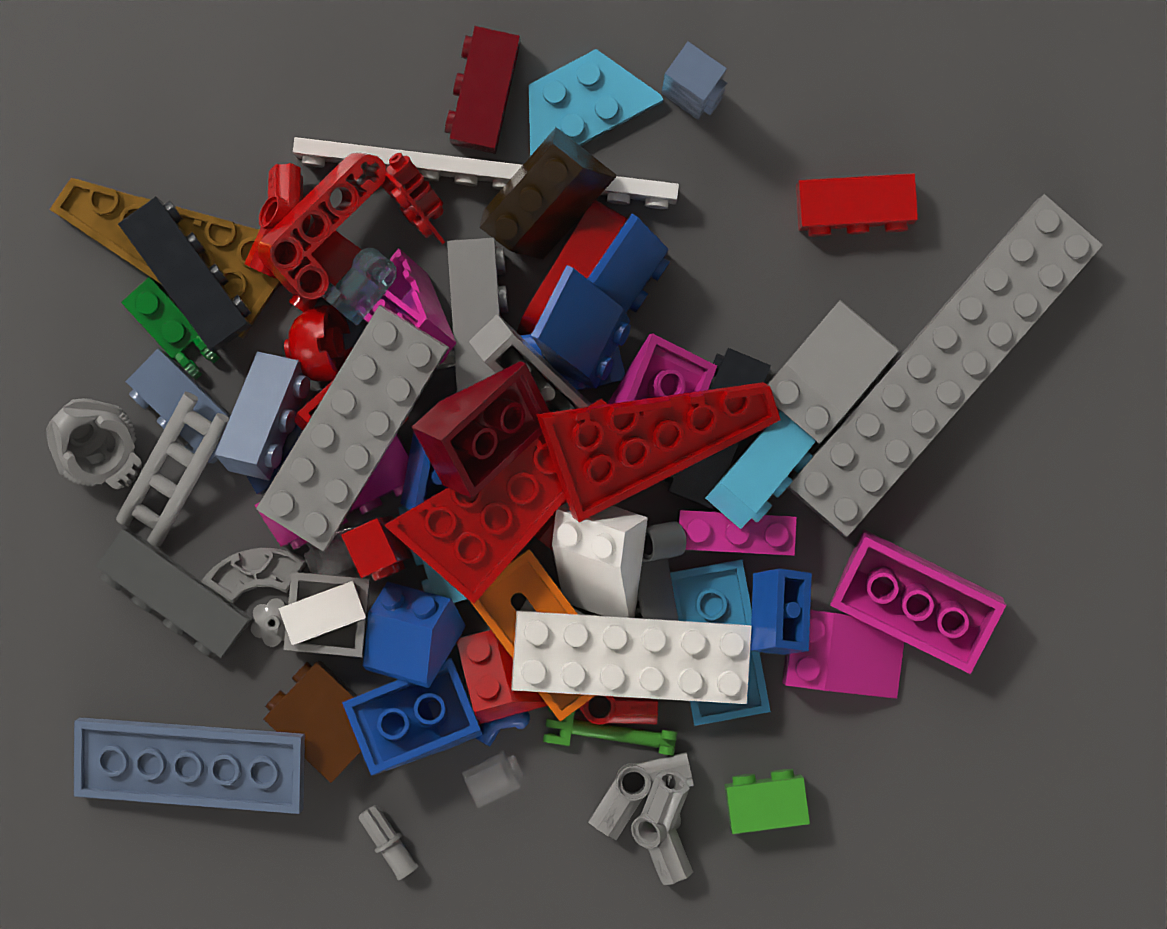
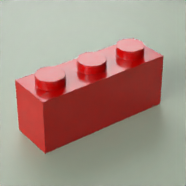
[796,173,918,237]
[341,516,412,581]

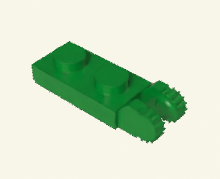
[121,277,220,380]

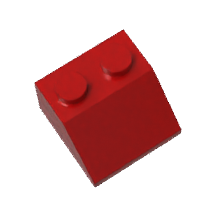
[457,630,548,724]

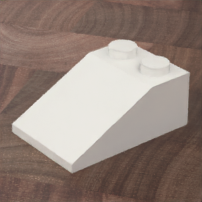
[552,503,648,618]

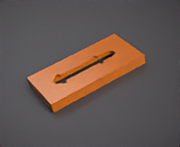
[471,549,595,722]

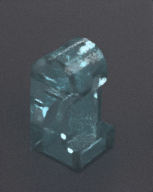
[322,248,397,326]

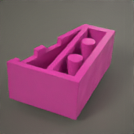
[350,248,456,365]

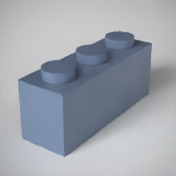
[661,41,728,120]
[125,348,230,464]
[215,351,310,481]

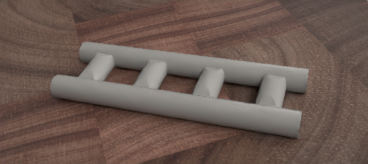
[116,392,229,547]

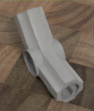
[588,752,694,840]
[631,770,693,885]

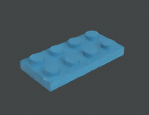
[670,559,771,726]

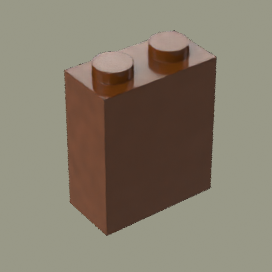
[263,660,361,783]

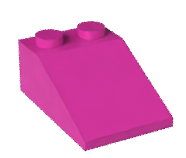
[607,334,717,404]
[782,609,904,699]

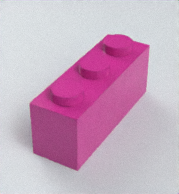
[677,510,797,556]

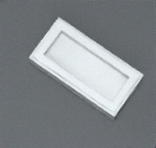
[278,581,367,645]

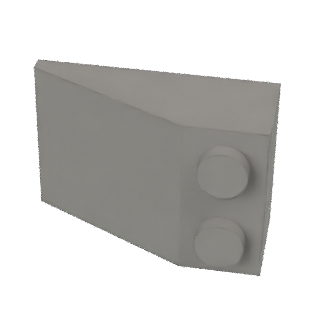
[767,300,899,444]

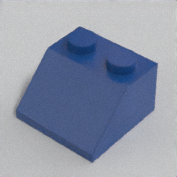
[363,582,466,688]

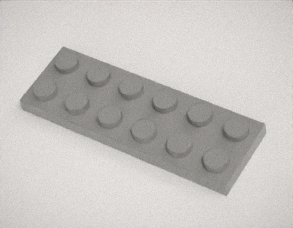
[256,305,449,551]

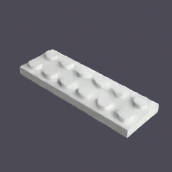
[511,611,752,704]

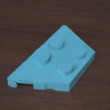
[529,49,664,156]

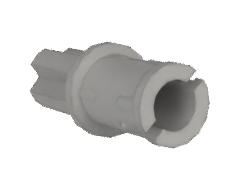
[359,805,419,880]

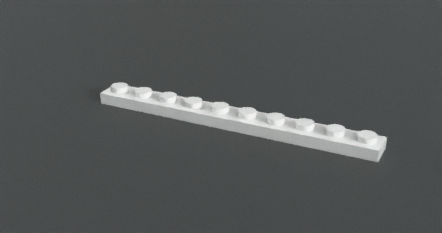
[293,137,679,209]

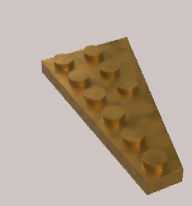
[50,178,281,339]

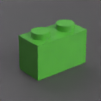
[724,769,810,834]

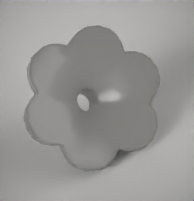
[251,598,286,647]

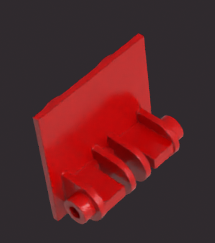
[381,153,445,244]

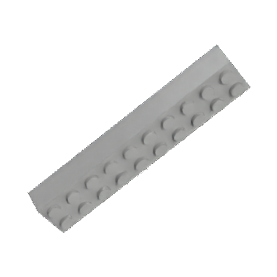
[787,194,1103,537]

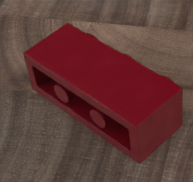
[445,26,521,154]

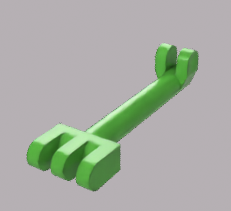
[543,707,678,756]

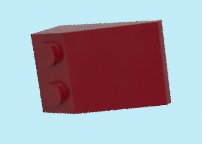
[412,361,550,498]

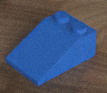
[587,214,670,314]
[531,265,631,389]
[342,658,482,776]

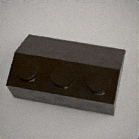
[479,127,616,259]

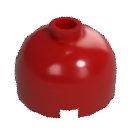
[284,305,353,382]

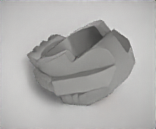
[46,398,142,489]

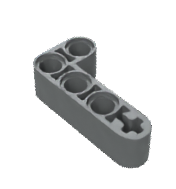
[635,521,687,621]

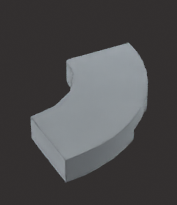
[201,548,309,603]

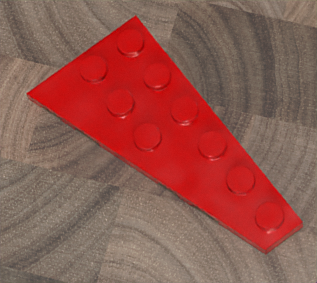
[536,382,781,522]
[384,399,607,604]

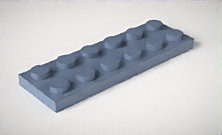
[74,717,305,814]

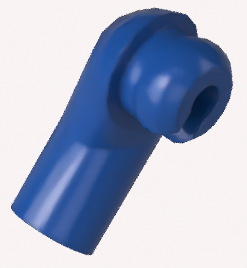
[476,711,530,746]

